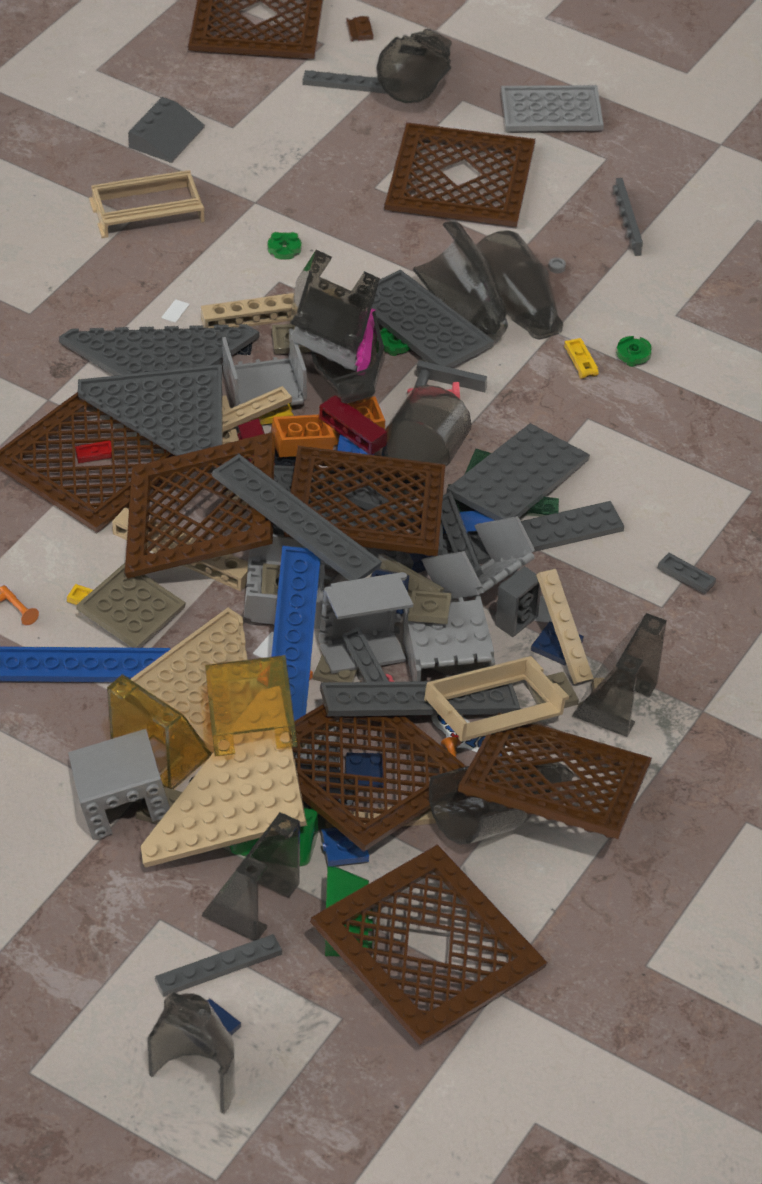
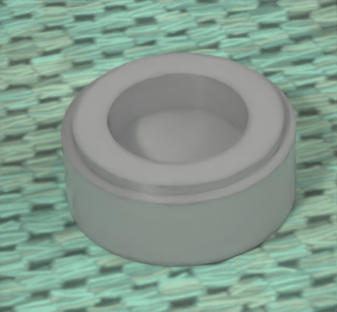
[548,258,566,273]

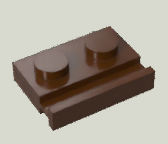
[346,16,374,42]

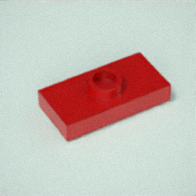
[75,440,112,464]

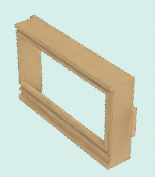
[89,170,204,238]
[424,656,569,742]

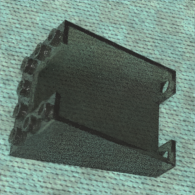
[290,250,380,352]
[573,613,667,737]
[202,812,300,941]

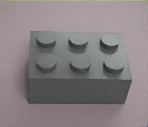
[496,566,541,637]

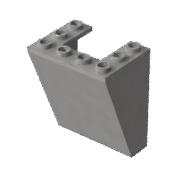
[68,729,170,840]

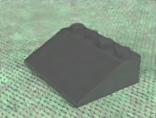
[128,97,205,163]

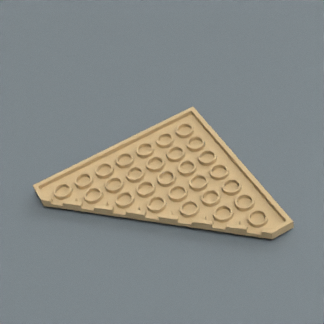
[124,607,252,753]
[141,687,307,868]

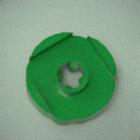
[267,232,302,260]
[378,328,411,356]
[616,336,652,367]

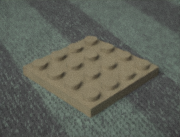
[76,563,186,648]

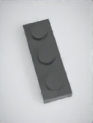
[658,553,716,594]

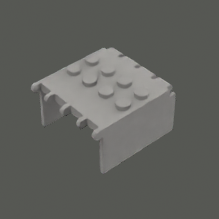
[222,328,307,407]
[422,516,535,599]
[244,534,332,629]
[319,572,413,674]
[403,595,495,682]

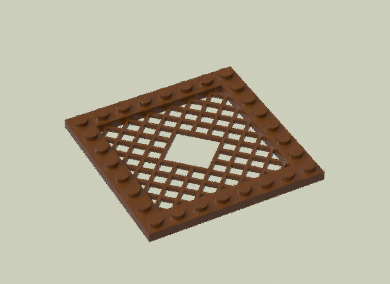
[188,0,324,59]
[384,122,536,227]
[0,392,175,533]
[125,432,275,579]
[284,446,446,556]
[288,704,469,851]
[458,713,652,839]
[310,844,548,1046]

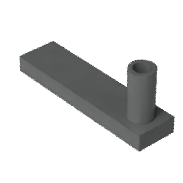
[414,360,487,392]

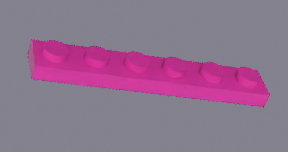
[355,307,375,376]

